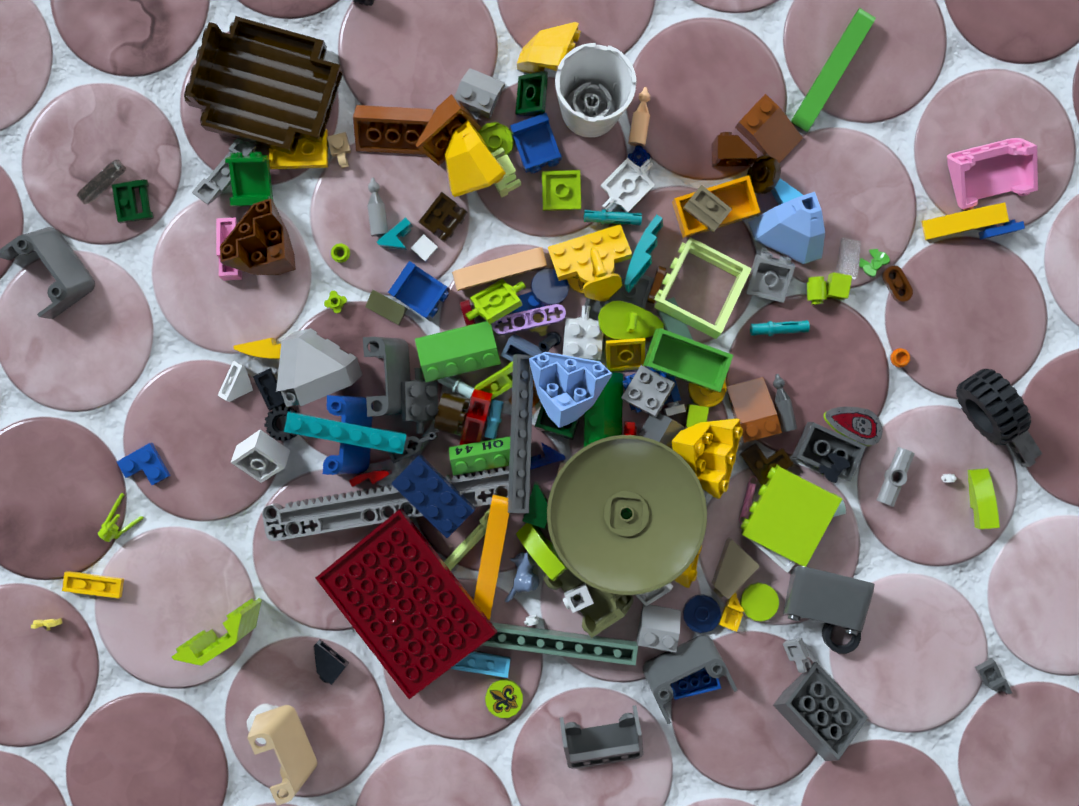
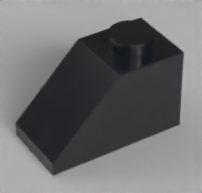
[314,639,349,685]

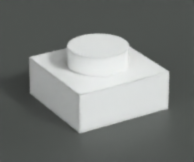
[663,401,686,416]

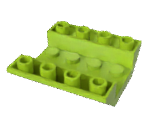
[171,598,262,666]

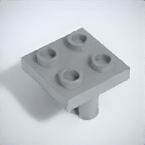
[621,365,675,418]

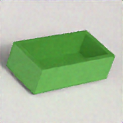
[643,328,734,392]

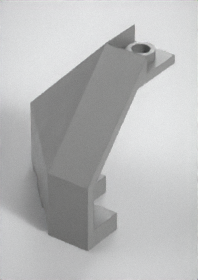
[276,328,362,407]

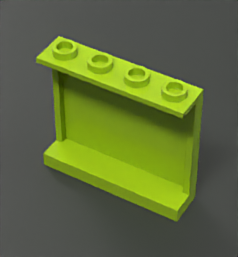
[740,465,842,567]

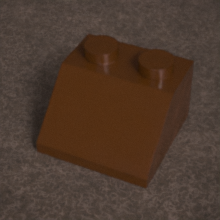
[712,132,757,167]

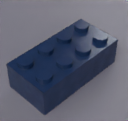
[391,454,476,538]

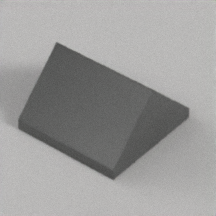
[638,413,686,449]

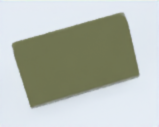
[365,290,408,325]

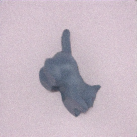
[505,552,540,603]

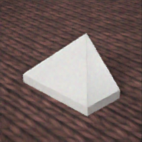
[218,361,253,402]

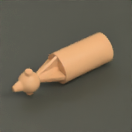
[628,87,650,147]

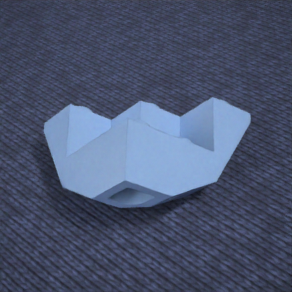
[748,192,825,264]
[529,352,612,428]

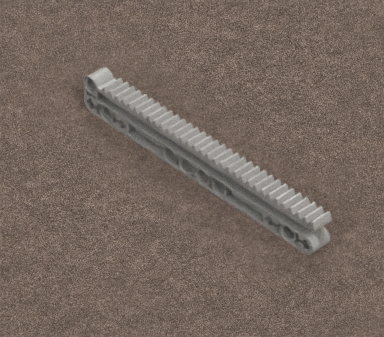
[262,466,530,541]

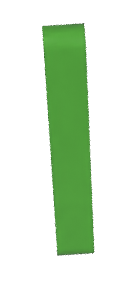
[791,8,876,132]

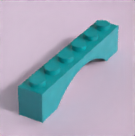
[284,411,407,454]

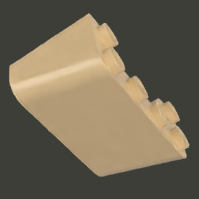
[247,705,318,806]

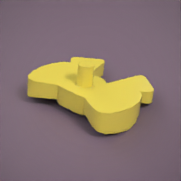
[31,618,63,631]

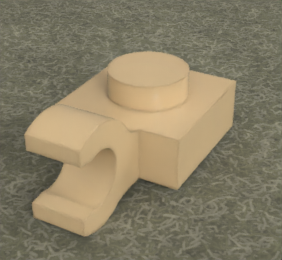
[327,132,351,168]

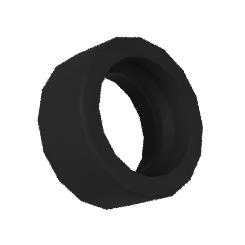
[822,623,861,654]

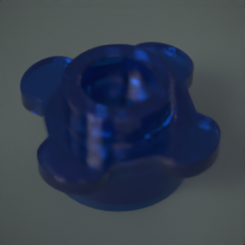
[627,145,650,167]

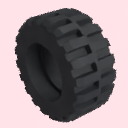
[956,369,1031,445]

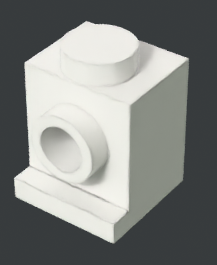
[563,583,594,613]

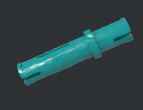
[584,209,642,226]
[750,320,810,336]

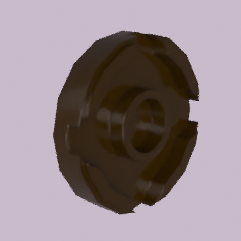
[747,155,781,194]

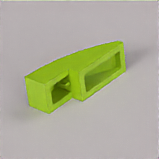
[968,468,1000,529]
[516,523,567,581]

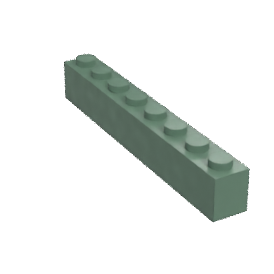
[482,622,638,666]

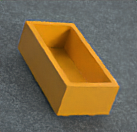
[672,175,760,239]

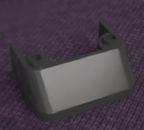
[0,227,95,319]
[643,635,738,724]
[559,705,644,769]

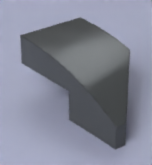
[975,658,1012,694]

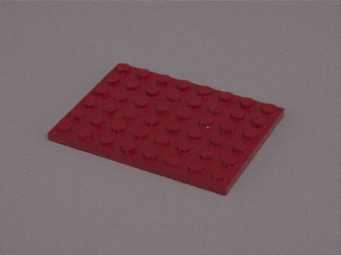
[315,508,498,699]

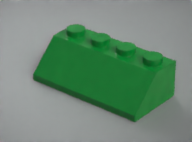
[583,373,623,448]

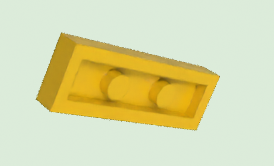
[62,571,124,598]

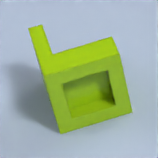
[826,272,852,300]
[686,404,709,427]

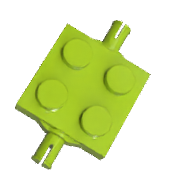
[466,279,526,325]

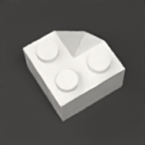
[231,430,290,483]

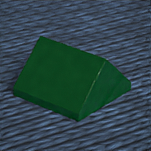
[515,71,548,117]

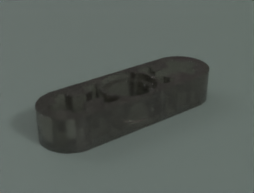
[77,160,126,204]

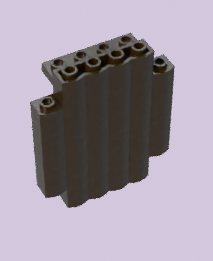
[184,16,343,155]

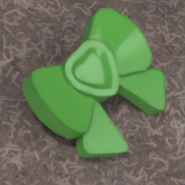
[859,249,890,278]

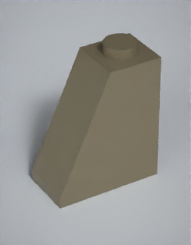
[712,537,760,599]

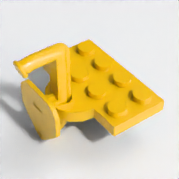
[548,224,632,301]

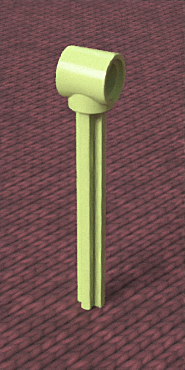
[444,508,490,571]

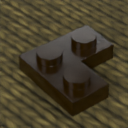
[740,443,794,486]

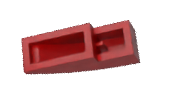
[460,389,493,445]

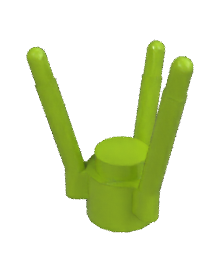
[98,493,143,542]

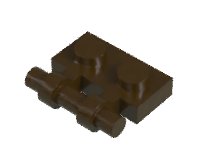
[419,192,468,243]

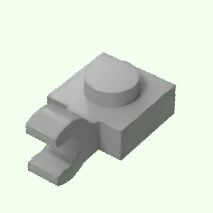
[783,638,812,673]

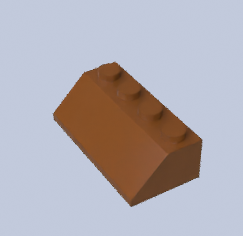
[353,105,433,155]

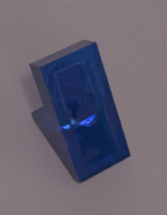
[530,442,566,470]

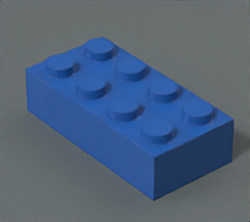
[670,668,721,700]

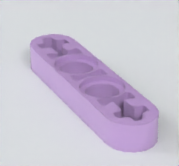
[492,304,566,335]

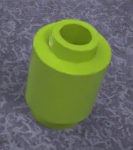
[806,276,827,305]

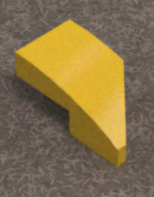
[718,592,744,632]

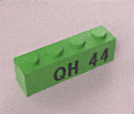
[449,436,510,476]

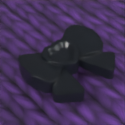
[819,453,850,483]

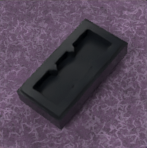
[253,368,285,411]

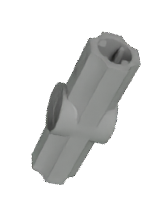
[877,447,915,507]

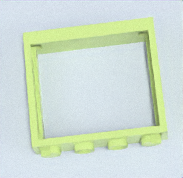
[654,237,751,339]

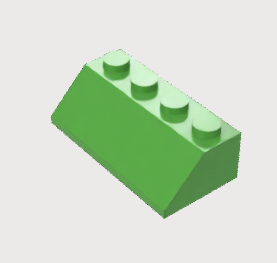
[415,321,501,382]

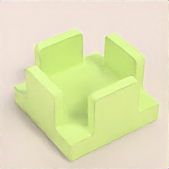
[492,148,521,198]

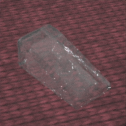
[836,238,861,279]

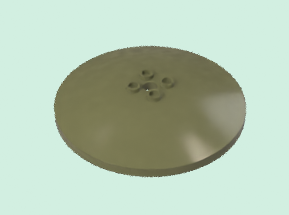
[547,435,707,595]

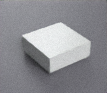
[411,234,438,262]

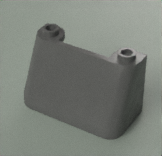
[783,566,875,635]

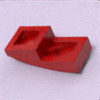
[348,470,392,487]

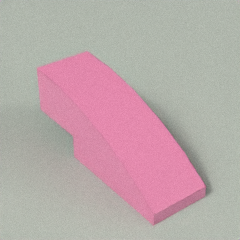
[216,217,242,281]

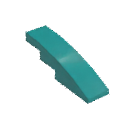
[625,214,663,292]

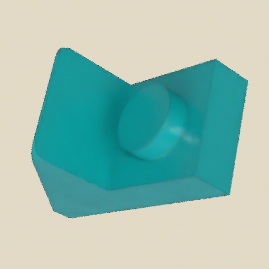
[376,217,413,250]

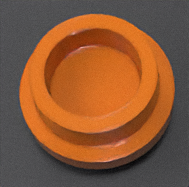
[890,348,910,367]

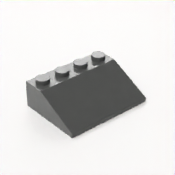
[773,662,868,761]

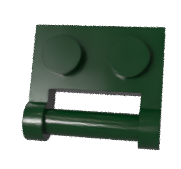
[111,179,154,224]

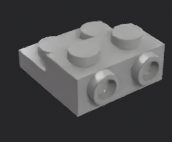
[746,252,795,303]

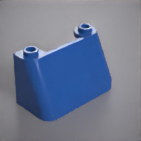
[322,395,373,475]

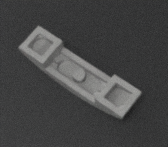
[192,139,256,205]

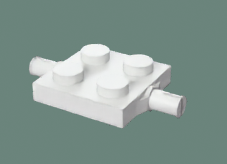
[600,158,655,212]
[563,305,603,360]

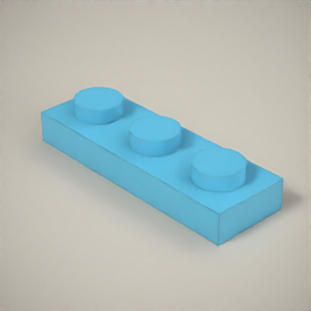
[451,651,511,678]

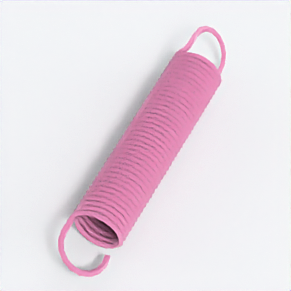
[739,476,757,524]

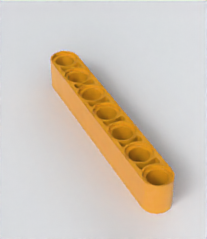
[474,495,509,621]

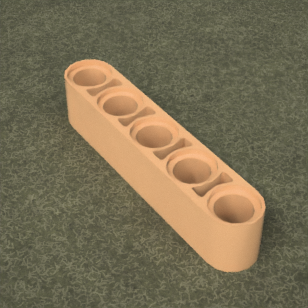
[452,247,547,291]

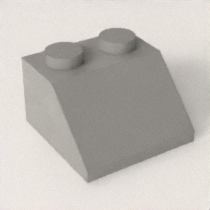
[454,68,505,119]
[636,604,681,653]

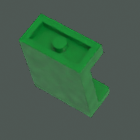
[225,152,273,206]

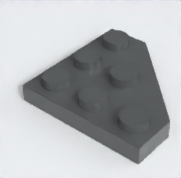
[581,275,654,320]

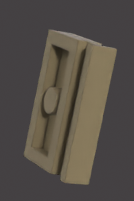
[683,185,732,233]

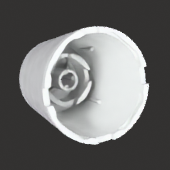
[555,43,636,138]

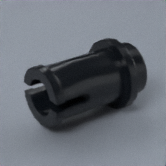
[539,332,561,352]

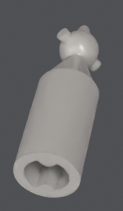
[367,178,388,237]

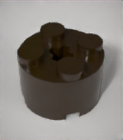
[434,392,470,436]

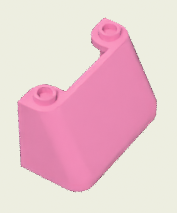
[947,138,1038,210]

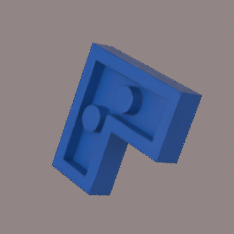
[116,443,171,485]

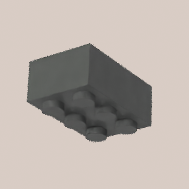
[792,422,866,481]

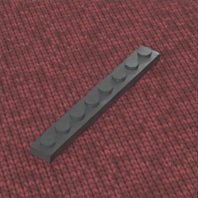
[508,354,534,513]

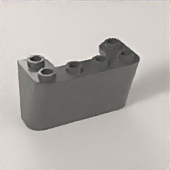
[363,337,411,417]

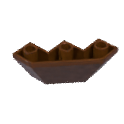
[220,198,296,275]

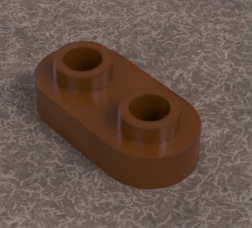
[647,266,669,304]
[882,266,913,302]

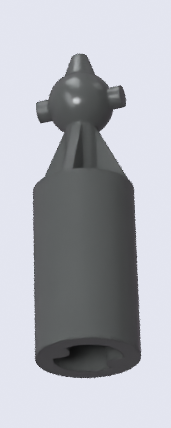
[773,374,797,432]

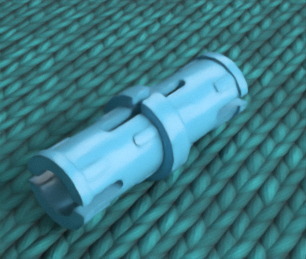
[484,399,504,439]

